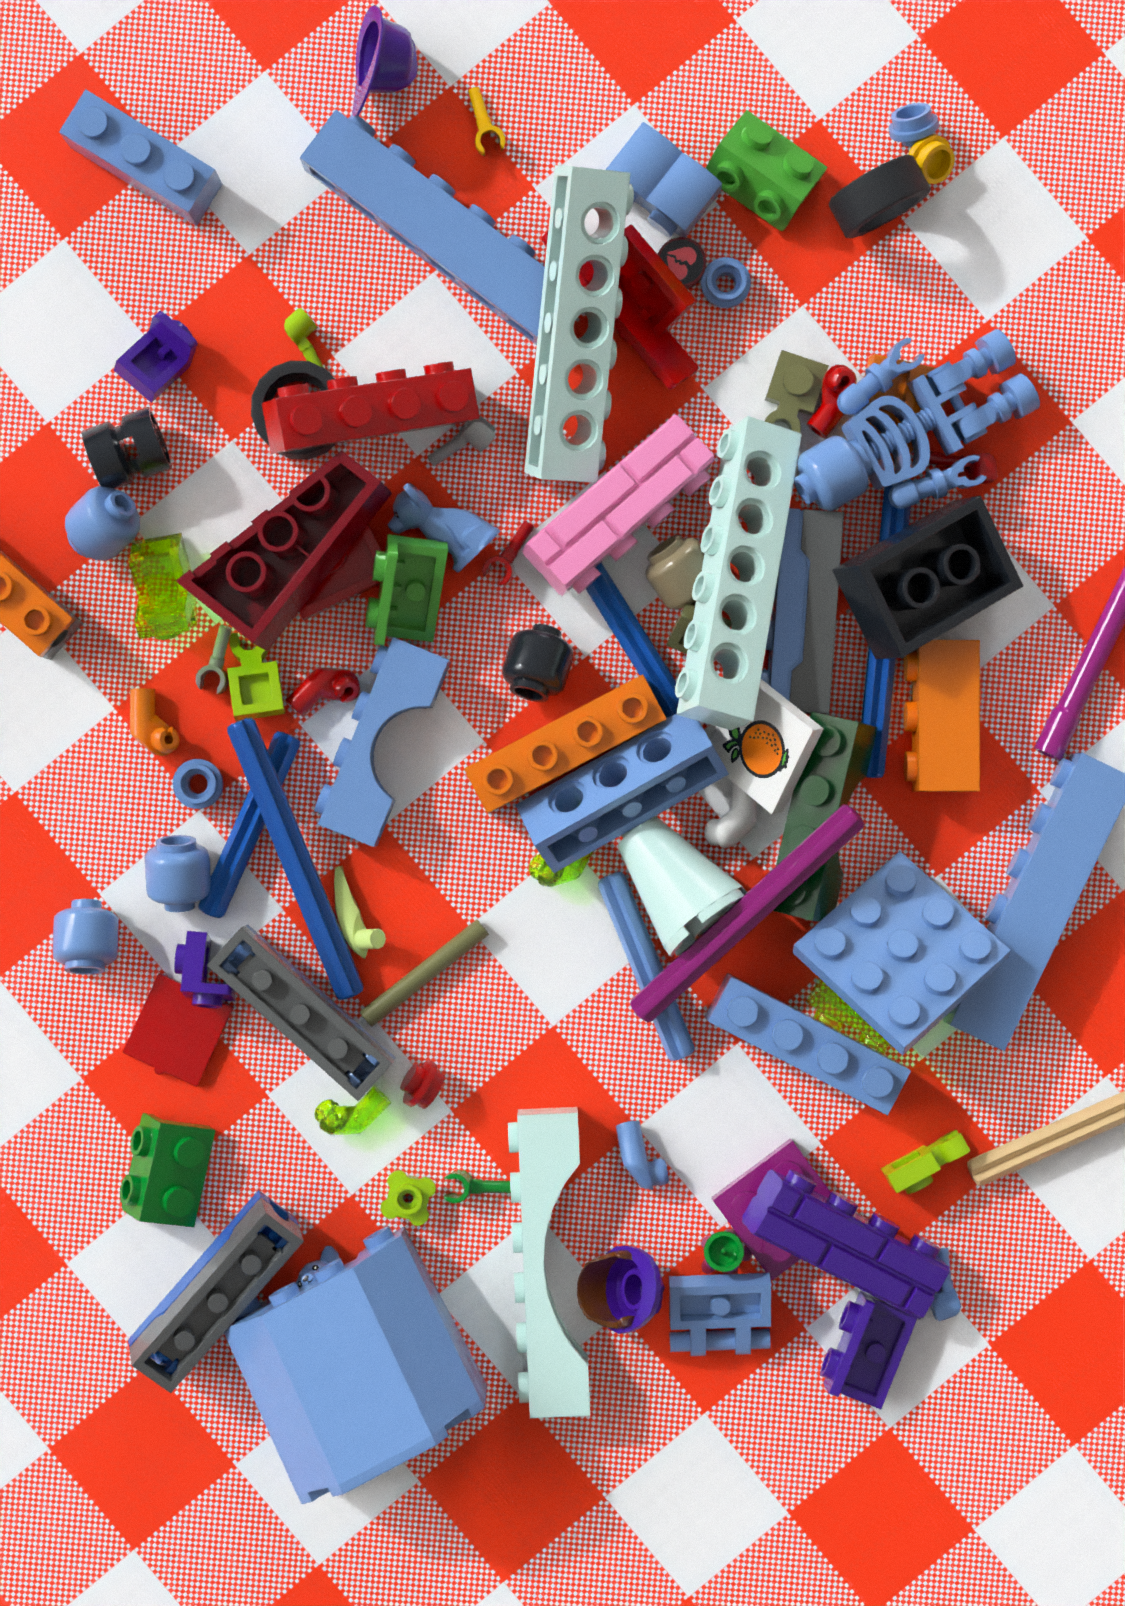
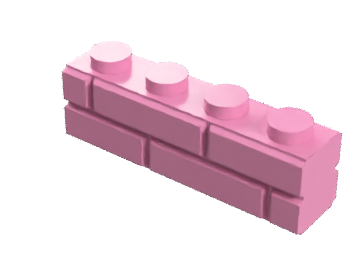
[522,414,715,596]

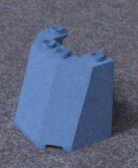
[224,1226,487,1504]

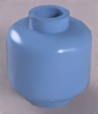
[65,486,140,561]
[144,835,211,912]
[53,899,119,975]

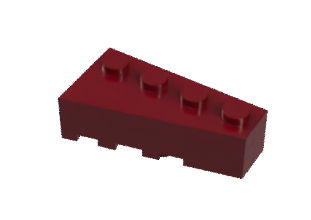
[176,451,392,651]

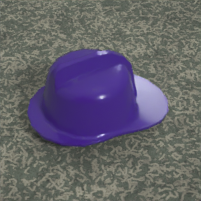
[352,5,418,117]

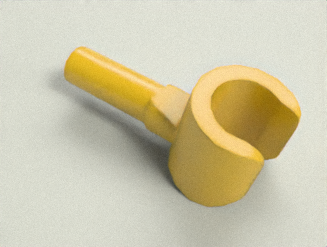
[468,87,505,156]

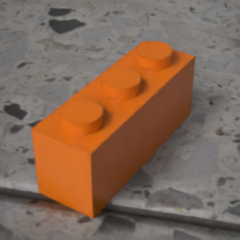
[903,640,980,792]

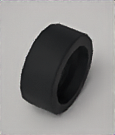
[828,154,931,238]
[251,361,336,460]

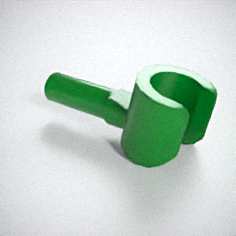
[443,1170,511,1203]

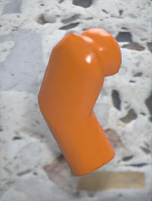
[130,688,180,756]

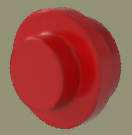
[400,1060,445,1109]

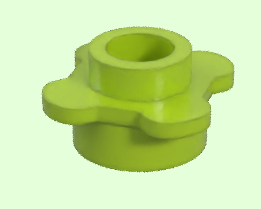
[381,1170,436,1226]

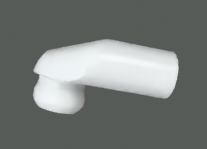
[704,783,757,848]

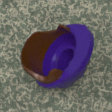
[577,1246,665,1334]

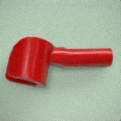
[929,451,998,484]
[482,520,534,586]

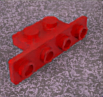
[541,224,699,390]

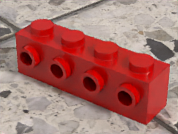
[262,361,480,454]

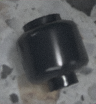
[502,624,573,702]

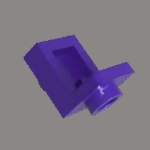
[113,311,198,403]
[174,931,236,1008]

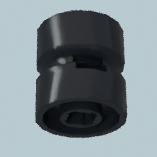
[81,407,172,489]

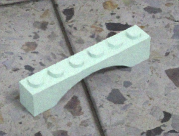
[508,1107,590,1418]

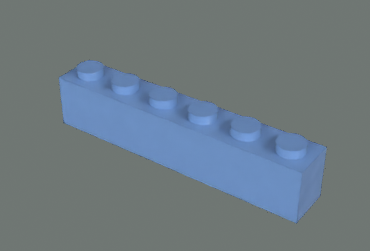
[299,110,545,345]
[942,753,1125,1051]

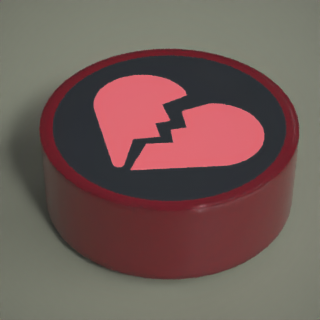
[658,237,706,289]

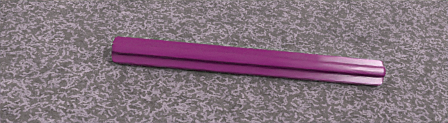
[630,804,864,1023]

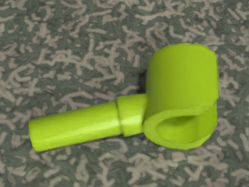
[284,308,324,368]

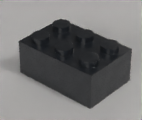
[832,496,1023,659]

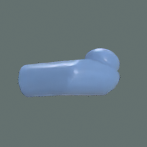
[615,1121,669,1190]

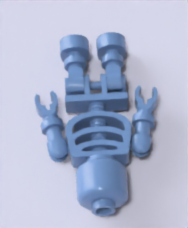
[794,329,1040,511]

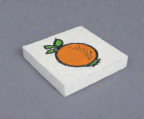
[711,679,824,814]

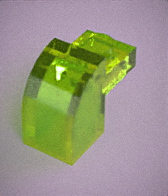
[129,533,197,640]

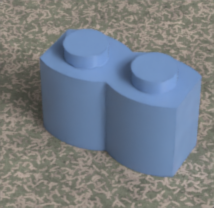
[606,122,722,237]

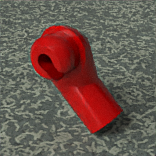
[285,667,361,717]

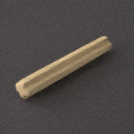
[967,1091,1125,1186]

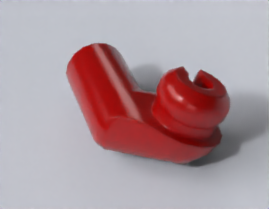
[806,364,857,439]

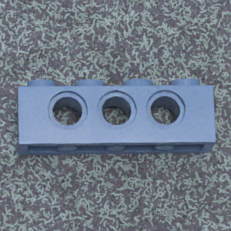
[515,714,729,873]

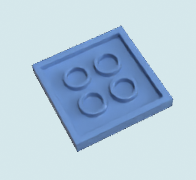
[793,851,1011,1056]

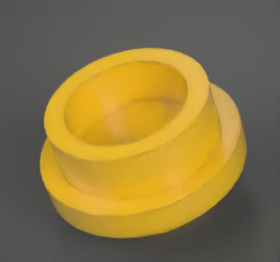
[908,134,955,184]

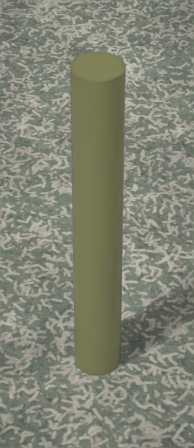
[360,919,489,1027]

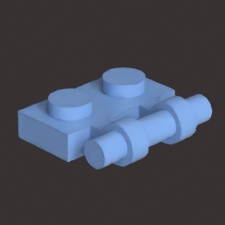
[669,1273,771,1356]

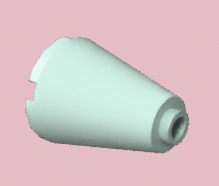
[617,816,747,957]

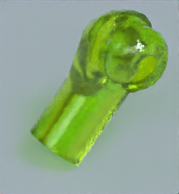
[529,851,593,887]
[314,1086,391,1135]

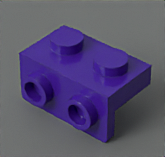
[820,1291,917,1409]

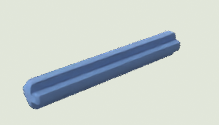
[598,872,695,1061]

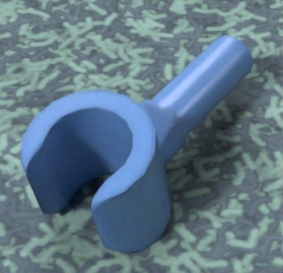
[930,1248,961,1321]

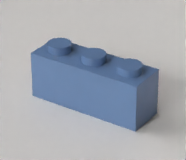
[59,89,223,226]

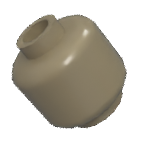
[645,535,704,610]

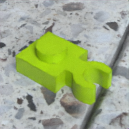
[227,633,285,721]
[881,1130,970,1194]

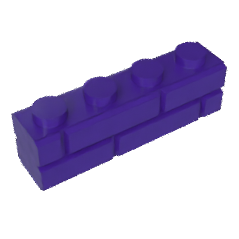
[742,1169,950,1319]

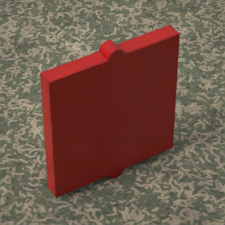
[122,973,234,1087]

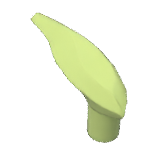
[334,866,386,959]

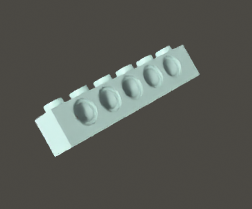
[524,165,634,483]
[675,416,802,730]

